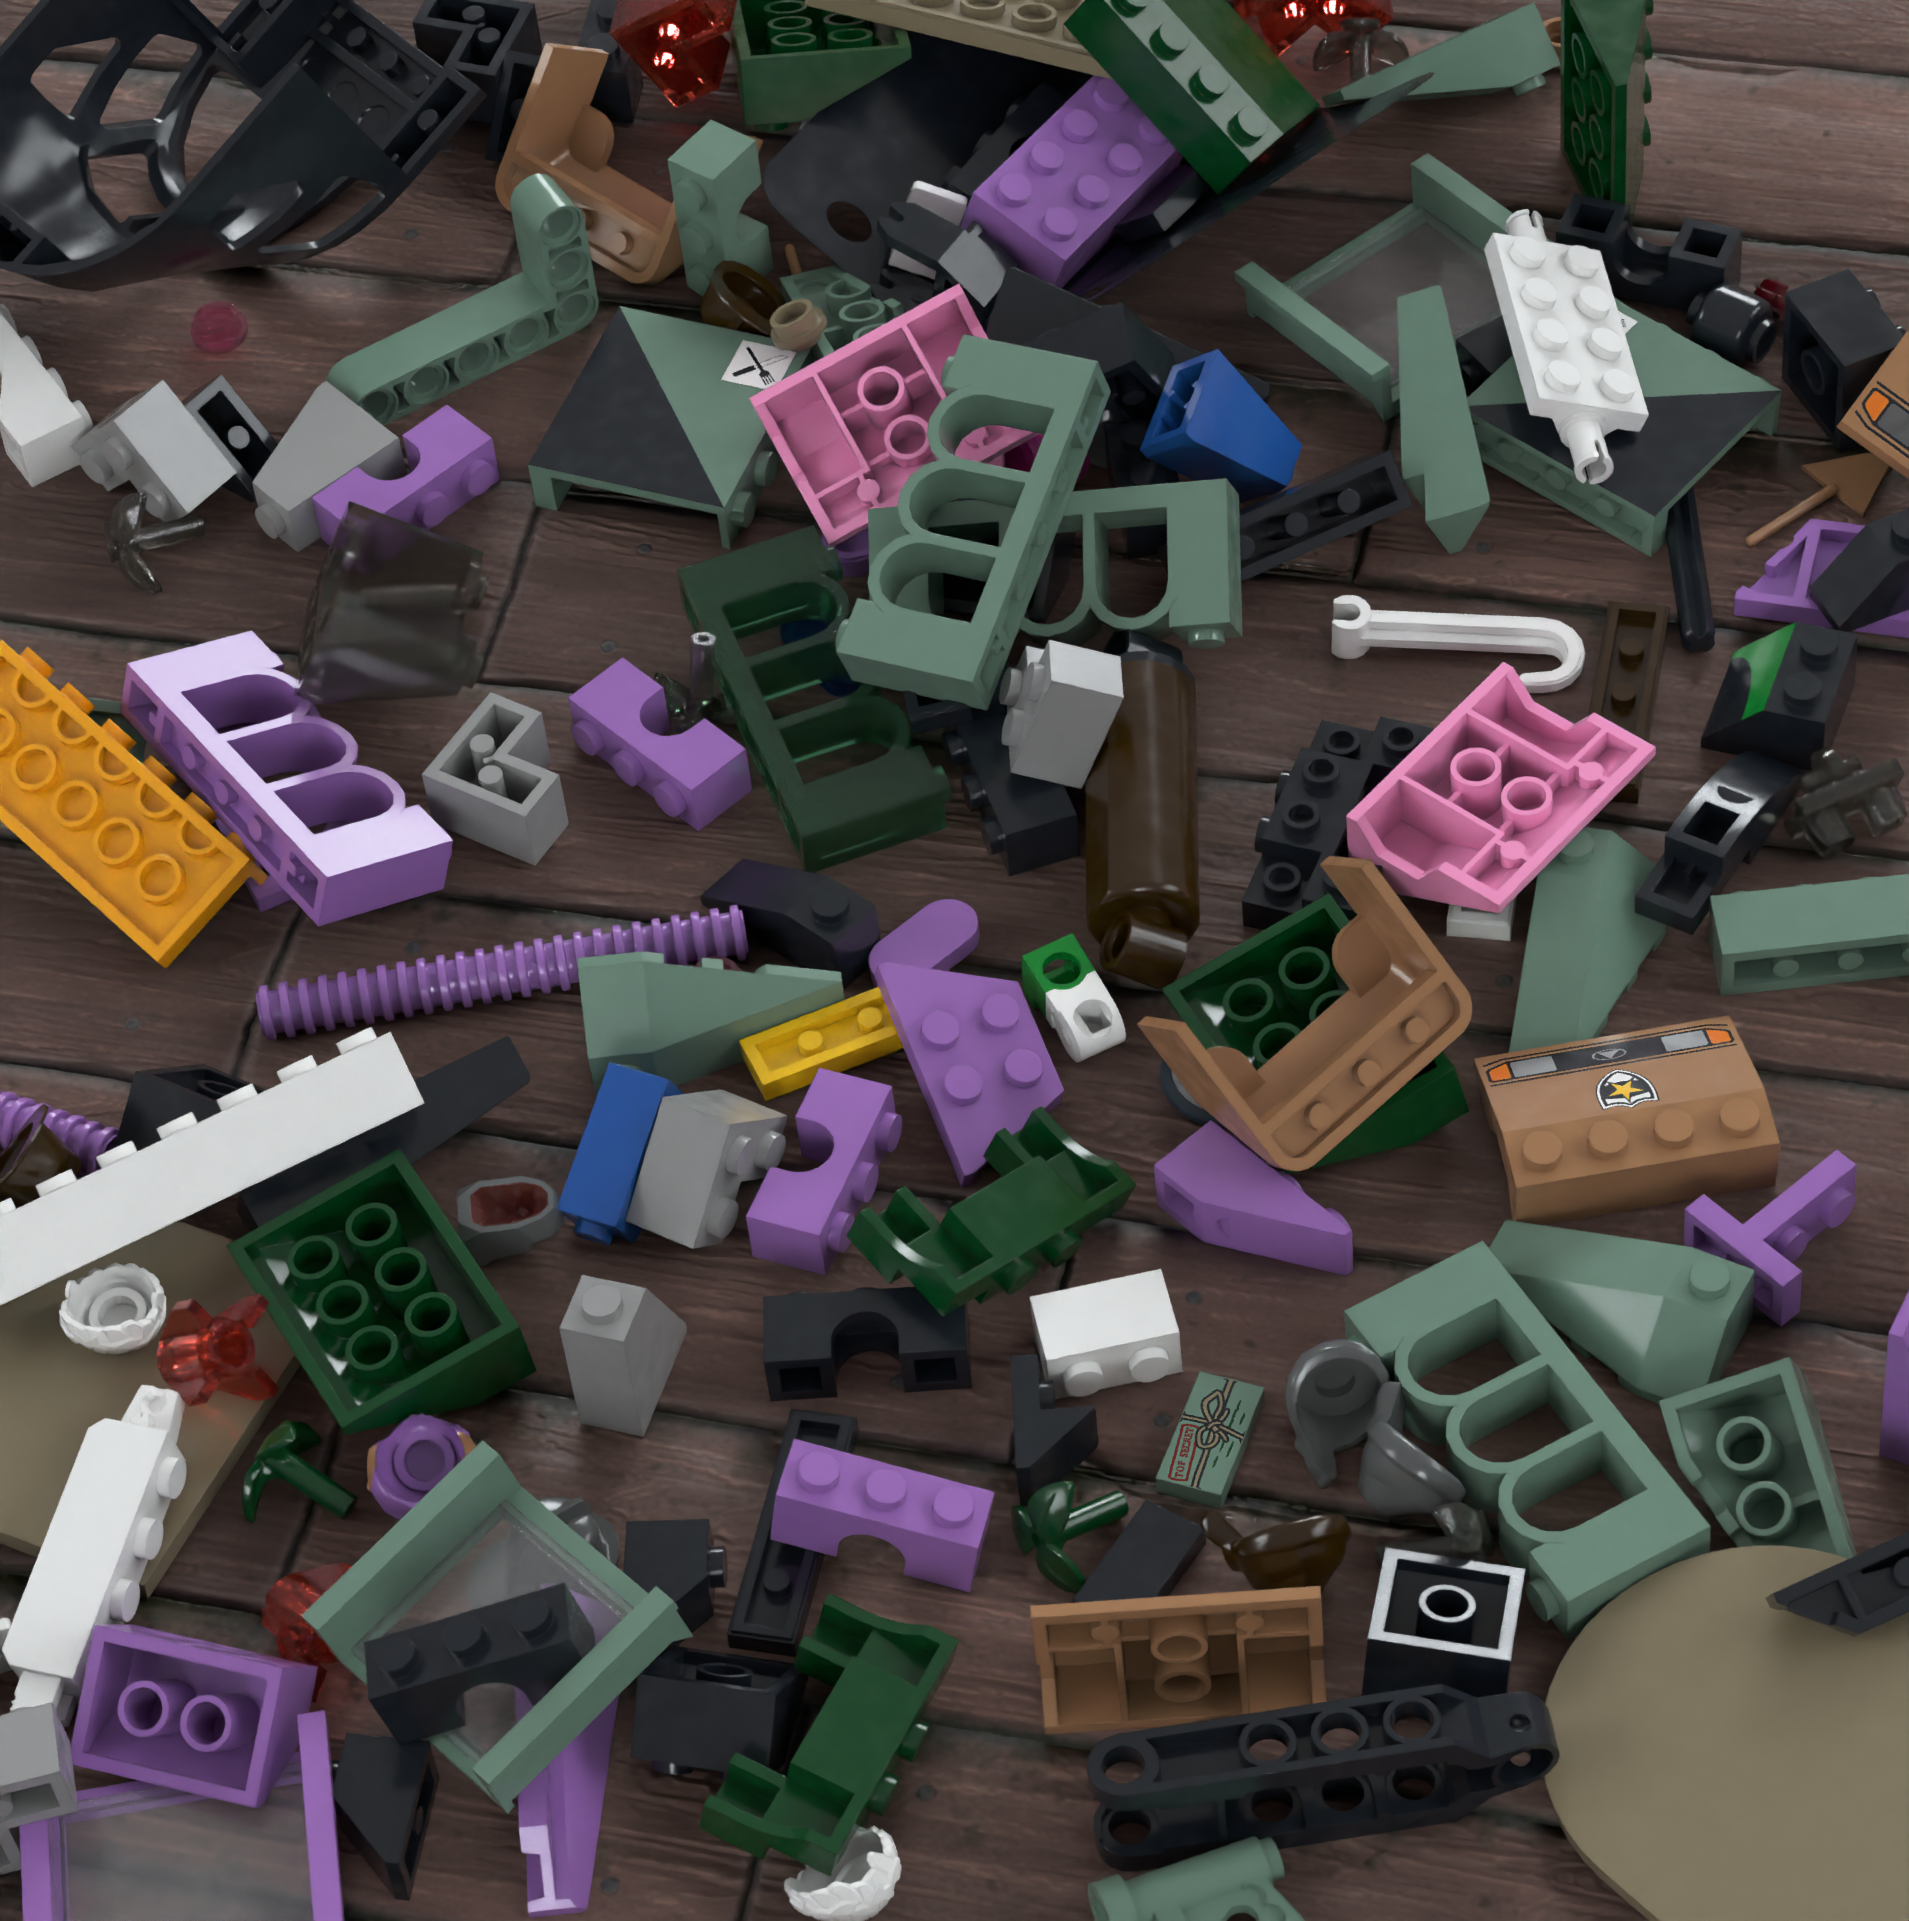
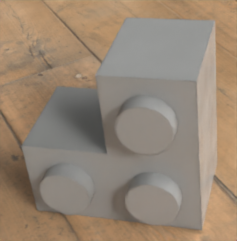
[72,380,237,526]
[999,640,1124,789]
[422,692,569,866]
[626,1089,788,1249]
[0,1702,78,1875]

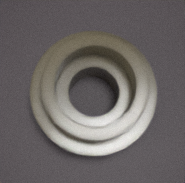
[770,299,827,352]

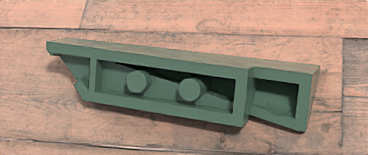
[1397,285,1490,554]

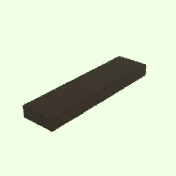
[1588,601,1670,803]

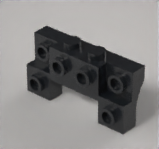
[1242,716,1435,930]

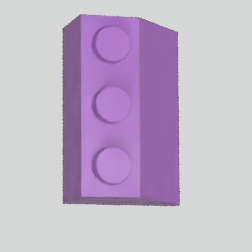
[71,1624,318,1808]

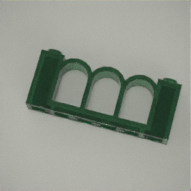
[677,525,952,873]

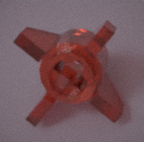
[156,1294,280,1407]
[261,1562,386,1703]

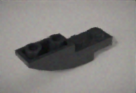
[1635,750,1806,935]

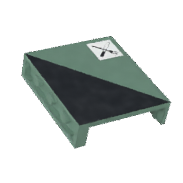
[1467,298,1782,557]
[528,306,814,549]

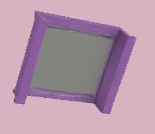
[19,1710,345,1921]

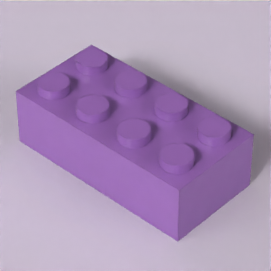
[960,75,1183,288]

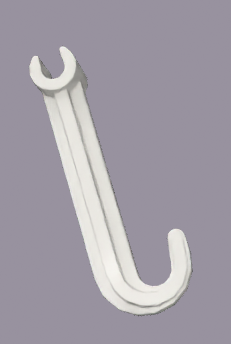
[1331,595,1585,693]

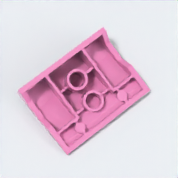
[749,284,1040,548]
[1346,662,1656,913]

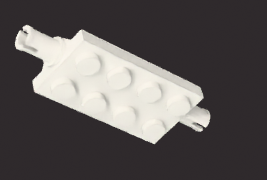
[1484,209,1649,484]

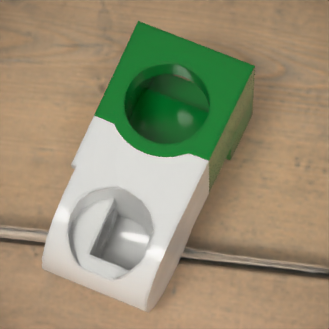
[1022,933,1126,1062]

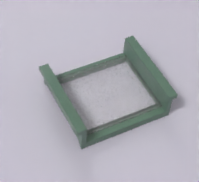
[1234,153,1554,422]
[301,1440,694,1813]

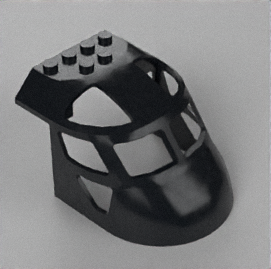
[0,0,487,292]

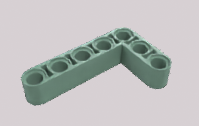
[326,173,598,426]

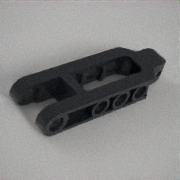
[1087,1684,1560,1872]

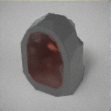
[457,1176,565,1266]

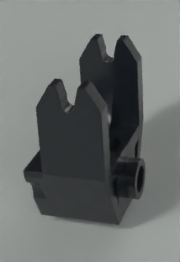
[870,202,1020,332]

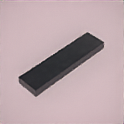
[727,1409,859,1657]

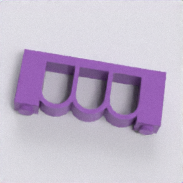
[120,631,453,927]

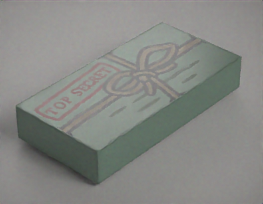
[1156,1371,1265,1509]

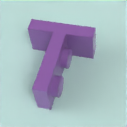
[1684,1150,1857,1327]

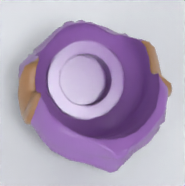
[367,1413,476,1520]

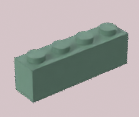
[1708,874,1909,996]

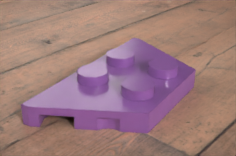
[1734,519,1909,638]
[875,962,1064,1187]

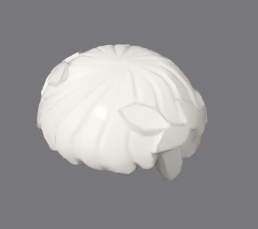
[59,1262,167,1354]
[784,1826,902,1921]

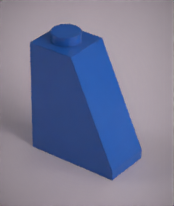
[1140,349,1302,503]
[558,1062,684,1246]

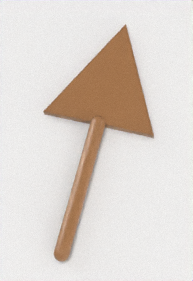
[1745,452,1890,547]

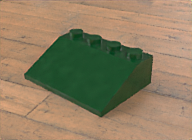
[728,0,912,131]
[1064,0,1320,195]
[1560,0,1654,225]
[1162,893,1469,1174]
[226,1148,537,1435]

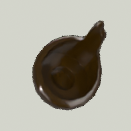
[1200,1509,1352,1593]

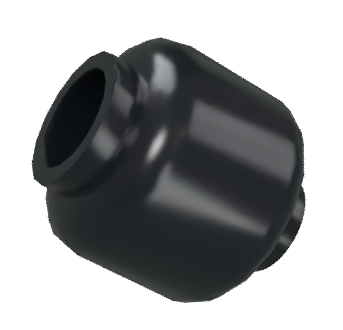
[1686,282,1778,368]

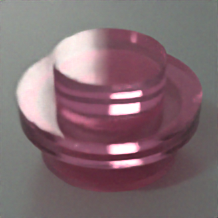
[190,301,248,354]

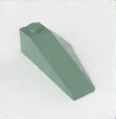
[1322,2,1561,107]
[779,265,904,362]
[1509,827,1667,1052]
[577,951,845,1098]
[1489,1220,1755,1404]
[1659,1357,1857,1559]

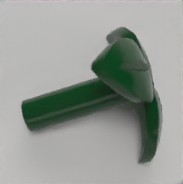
[242,1420,358,1523]
[1011,1481,1129,1594]

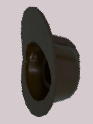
[700,261,786,338]
[0,1104,81,1209]

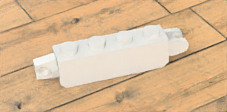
[1,1385,187,1729]

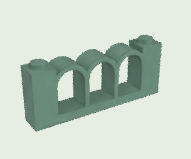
[836,334,1111,711]
[868,478,1243,649]
[1344,1241,1711,1641]

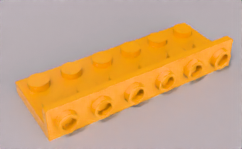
[0,639,269,969]

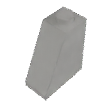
[252,381,407,552]
[559,1275,687,1437]

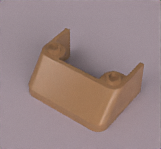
[495,43,763,285]
[1137,856,1472,1171]

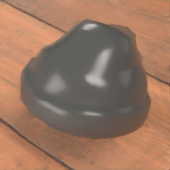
[1284,1339,1390,1489]
[1357,1381,1467,1518]

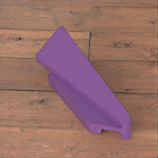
[515,1584,620,1918]

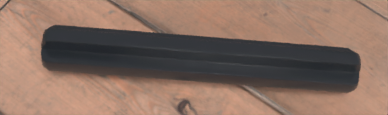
[1666,486,1715,653]

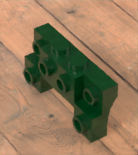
[846,1106,1137,1317]
[699,1593,959,1877]

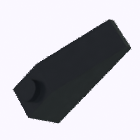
[701,858,881,989]

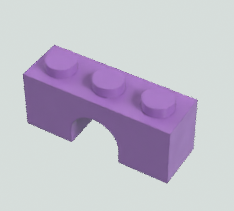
[312,405,500,573]
[568,657,753,831]
[746,1068,902,1276]
[770,1439,995,1593]

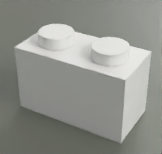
[1029,1269,1183,1399]

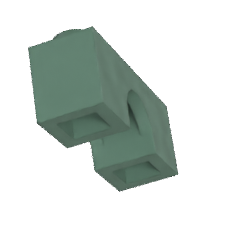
[667,119,774,296]

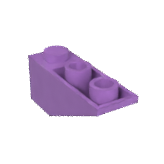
[1154,1120,1354,1276]

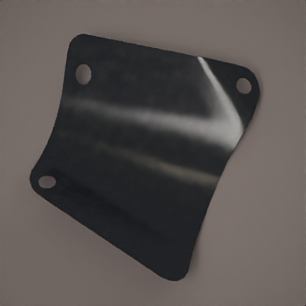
[763,30,1434,302]

